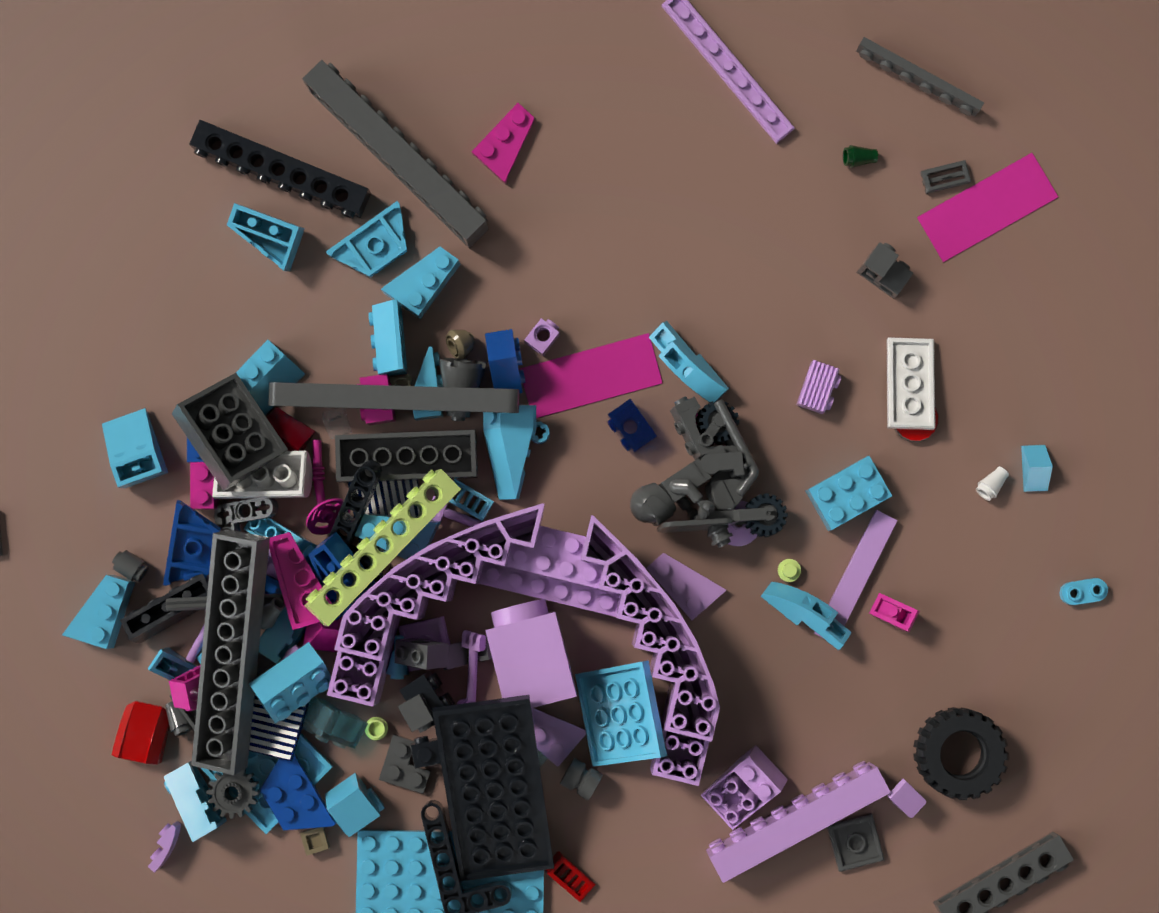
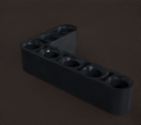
[329,460,390,583]
[421,800,512,913]

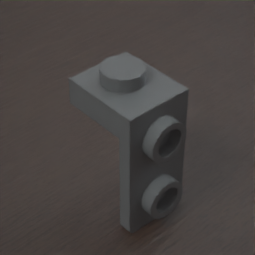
[443,636,492,670]

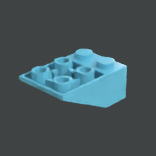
[102,408,168,489]

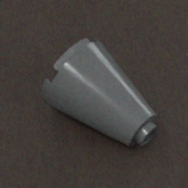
[440,358,486,421]

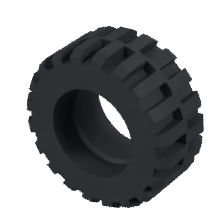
[913,707,1009,800]

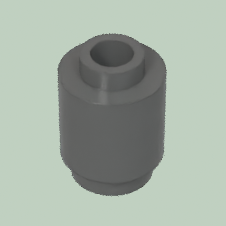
[112,550,149,582]

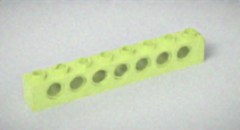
[304,469,461,626]

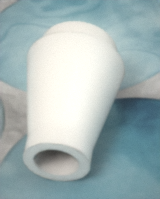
[976,466,1009,501]

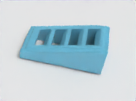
[449,479,494,521]

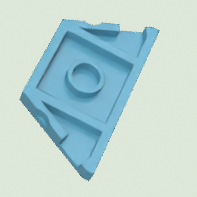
[326,201,407,278]

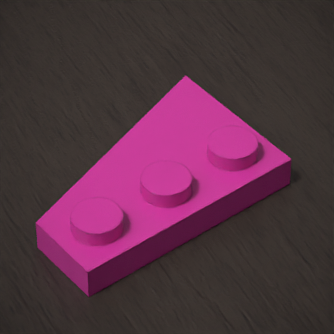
[471,103,535,184]

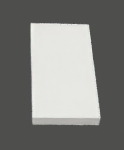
[887,337,935,430]

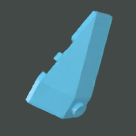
[483,405,536,500]

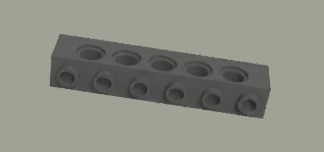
[933,832,1074,913]

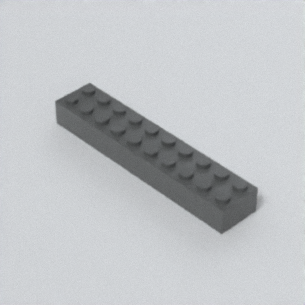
[302,60,489,249]
[191,529,270,775]

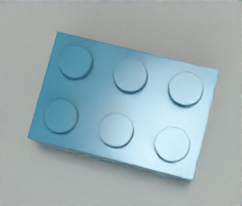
[805,456,892,531]
[249,642,331,724]

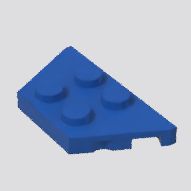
[163,500,221,586]
[260,745,336,830]

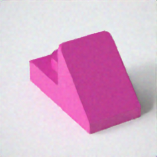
[869,593,920,632]

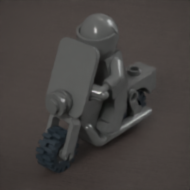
[630,396,788,548]

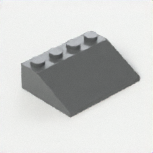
[172,373,288,491]

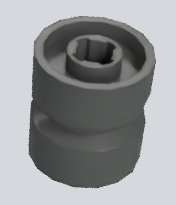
[560,758,603,801]

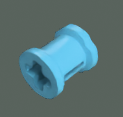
[531,422,550,444]

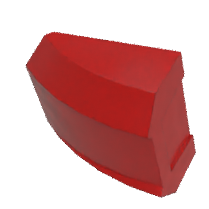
[112,701,170,765]

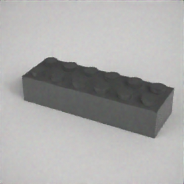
[335,430,478,483]

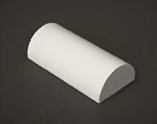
[212,451,312,499]

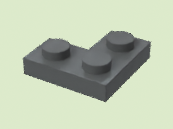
[379,734,431,794]

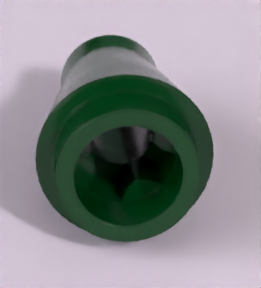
[842,145,878,168]

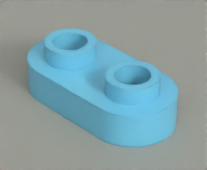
[1059,578,1108,605]

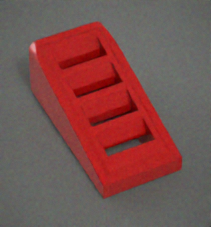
[545,851,595,902]

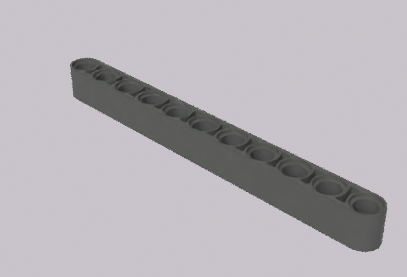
[268,382,519,413]

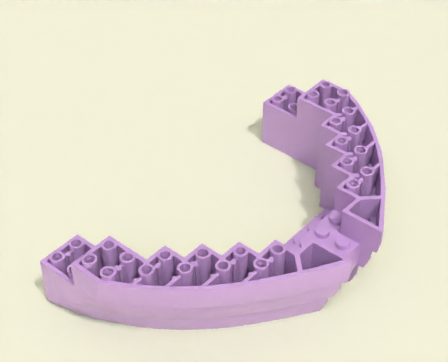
[327,503,720,786]

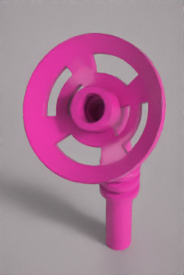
[306,440,350,535]

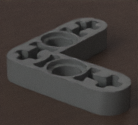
[214,498,279,532]

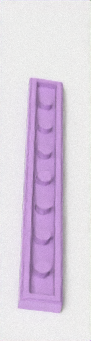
[662,0,795,144]

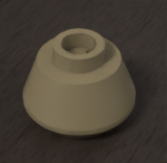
[446,330,475,360]

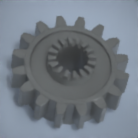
[206,769,260,819]

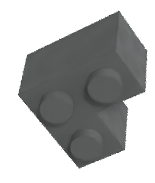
[856,242,913,299]

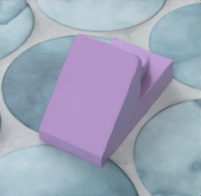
[887,779,926,818]

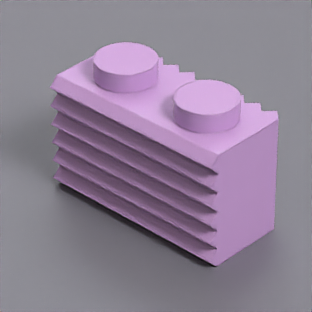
[796,360,841,414]

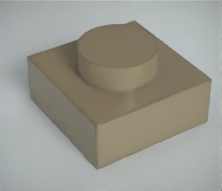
[300,827,330,856]

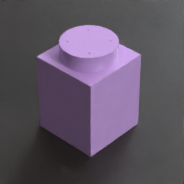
[485,599,578,708]

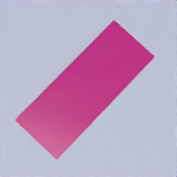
[917,153,1058,262]
[519,333,663,418]

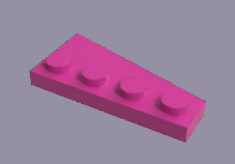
[269,532,339,630]

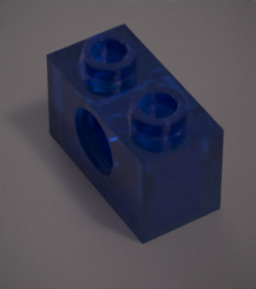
[607,398,657,453]

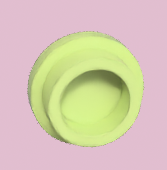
[777,559,801,582]
[365,717,388,740]

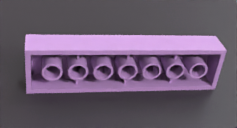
[706,761,891,883]

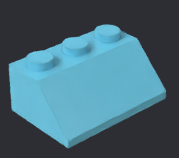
[369,299,408,376]
[236,340,305,416]

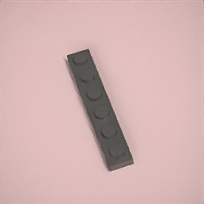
[856,37,984,116]

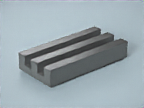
[920,160,971,194]

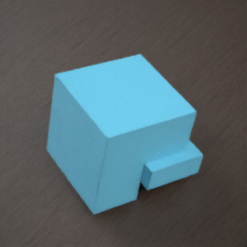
[325,773,385,837]

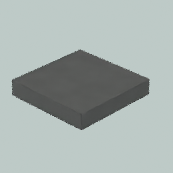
[827,813,885,872]

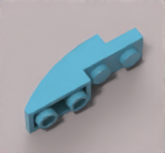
[649,321,729,402]
[761,582,852,650]

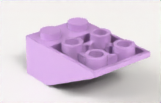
[701,745,788,830]

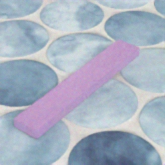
[814,510,897,638]

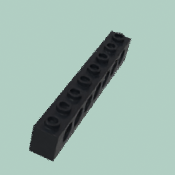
[189,120,371,219]

